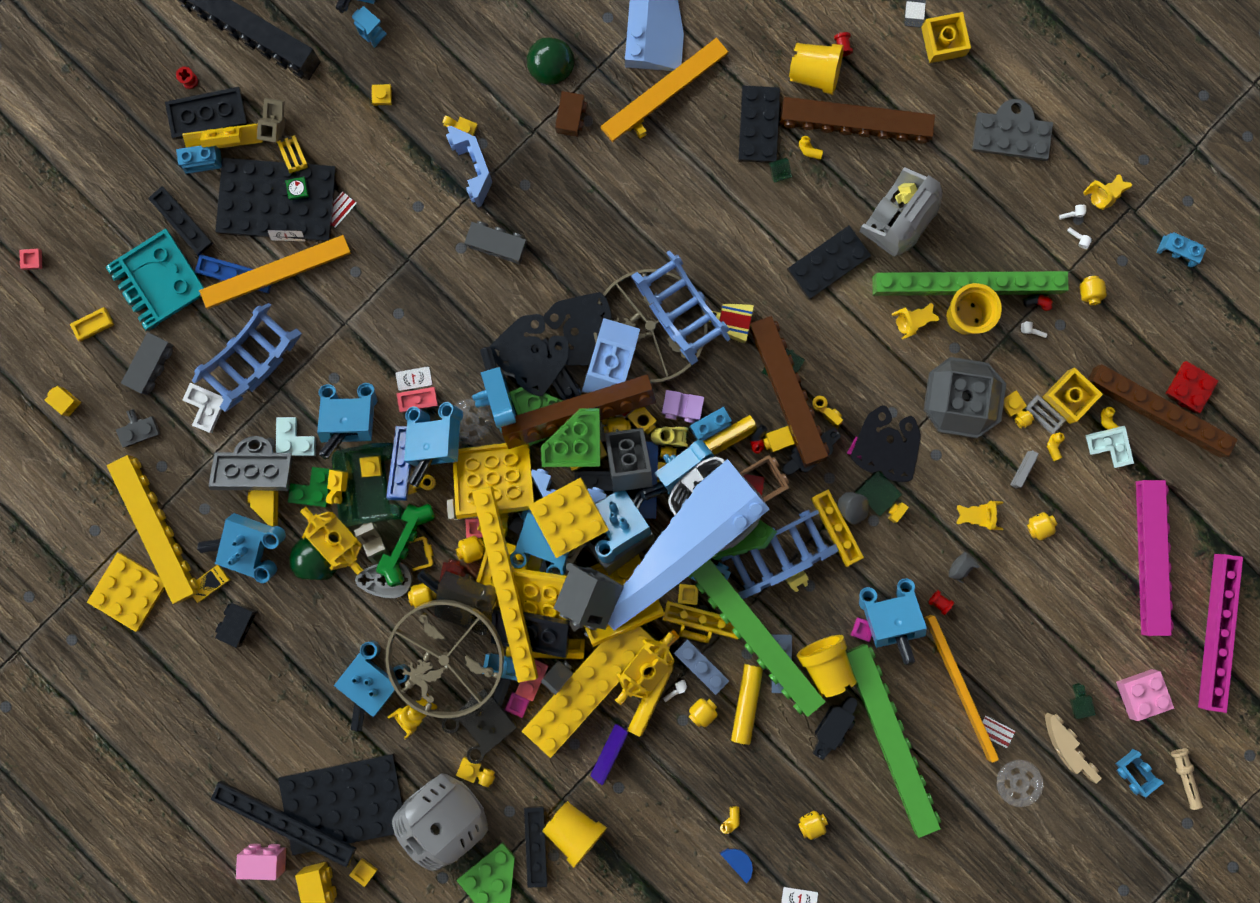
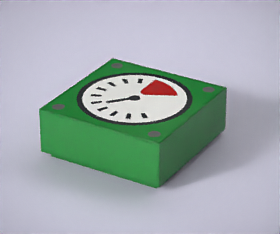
[285,177,309,200]

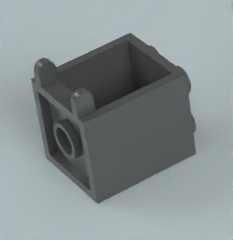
[553,563,624,631]

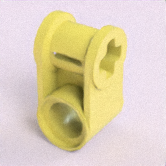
[651,427,689,447]

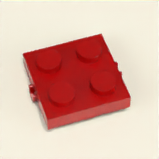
[1165,361,1218,414]

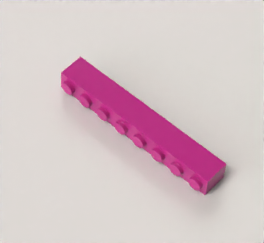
[1136,480,1173,636]
[1198,554,1243,713]

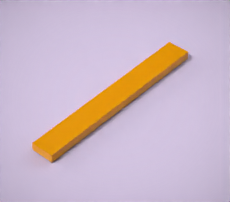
[601,37,729,142]
[199,235,351,309]
[924,615,999,763]

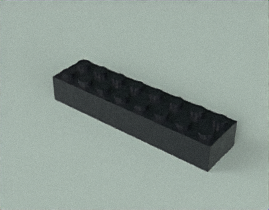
[176,0,321,80]

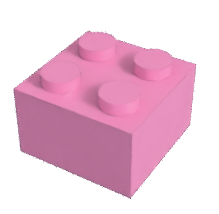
[1116,669,1174,721]
[236,844,286,880]

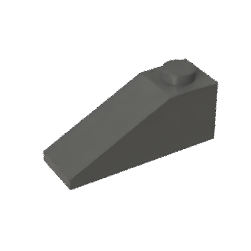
[541,659,574,695]

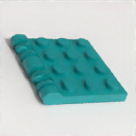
[106,228,205,331]

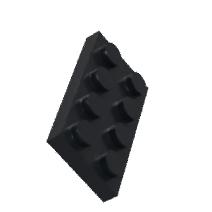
[738,85,780,163]
[165,87,248,140]
[787,225,871,300]
[491,606,570,658]

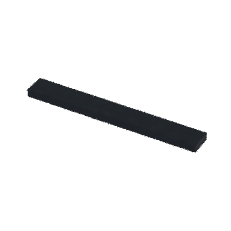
[211,781,357,868]

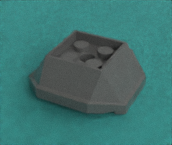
[924,357,1006,438]

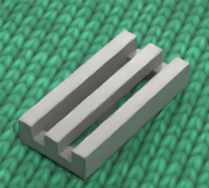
[1024,395,1066,434]
[1010,450,1039,488]

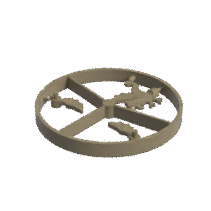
[594,269,707,384]
[386,600,504,718]

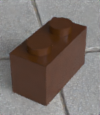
[555,91,588,137]

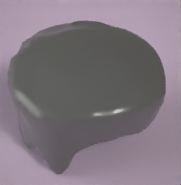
[837,492,869,524]
[949,551,980,583]

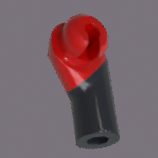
[1023,294,1053,311]
[750,424,768,454]

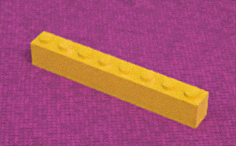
[106,455,199,604]

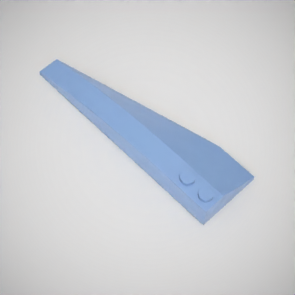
[625,0,684,71]
[608,459,769,630]

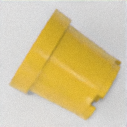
[789,43,844,95]
[946,283,1002,335]
[797,635,857,697]
[542,801,607,868]

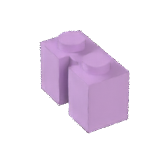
[662,390,704,423]

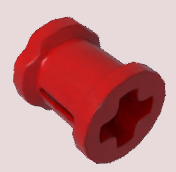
[834,32,853,56]
[176,67,199,89]
[928,590,954,615]

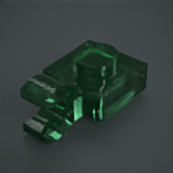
[1070,683,1096,719]

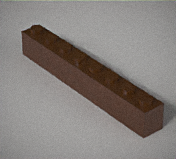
[780,97,935,144]
[750,316,830,468]
[1088,364,1238,458]
[501,374,657,449]

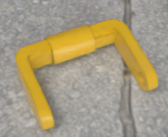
[410,537,434,571]
[679,624,712,643]

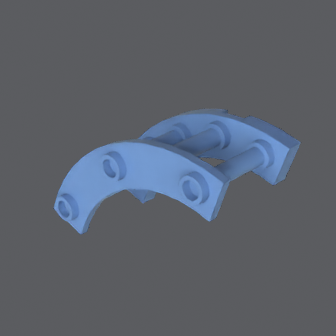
[631,251,730,365]
[192,303,302,412]
[721,509,839,599]

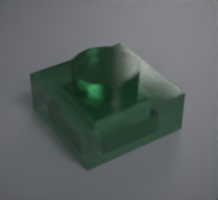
[769,157,792,183]

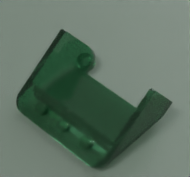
[332,443,402,527]

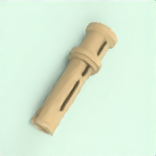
[1171,748,1203,810]

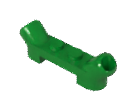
[376,503,435,587]

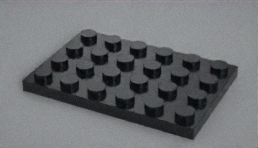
[215,158,337,242]
[278,753,403,855]

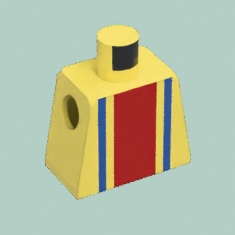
[709,304,754,343]

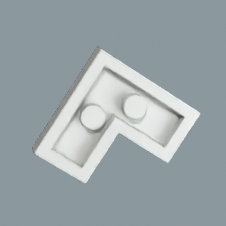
[183,383,223,433]

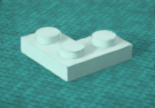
[276,417,316,456]
[1085,426,1134,468]

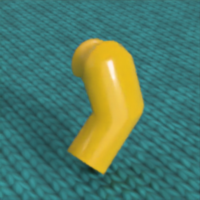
[799,136,823,160]
[1101,407,1119,430]
[1047,432,1065,461]
[720,806,740,834]

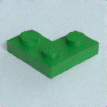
[288,467,332,507]

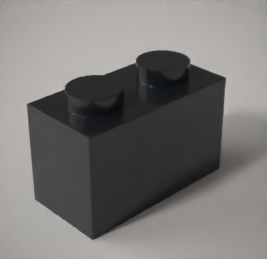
[215,602,257,648]

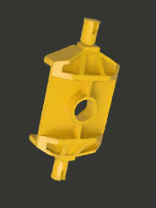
[300,507,364,575]
[615,632,676,705]

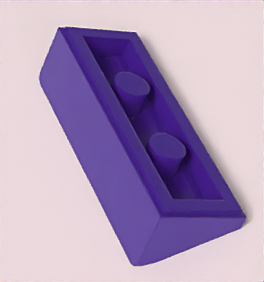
[591,724,629,785]

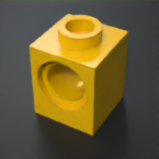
[45,386,82,417]
[627,407,657,434]
[763,426,795,453]

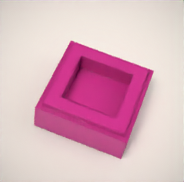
[851,617,872,642]
[505,692,530,718]

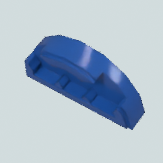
[720,848,753,884]

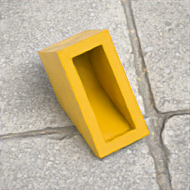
[248,490,278,527]

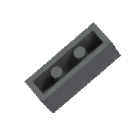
[464,221,527,265]
[121,332,174,395]

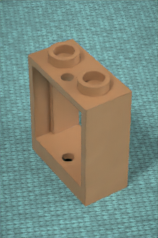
[740,455,789,502]

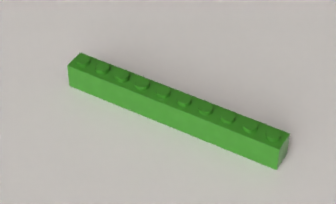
[872,271,1068,296]
[688,559,825,717]
[846,644,941,838]

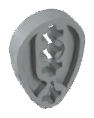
[355,562,413,598]

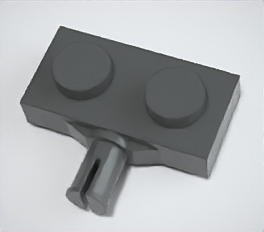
[116,409,161,448]

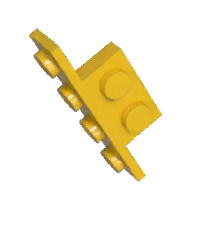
[183,123,263,148]

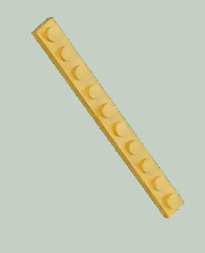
[472,486,538,683]

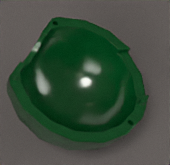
[527,38,574,85]
[289,538,337,580]

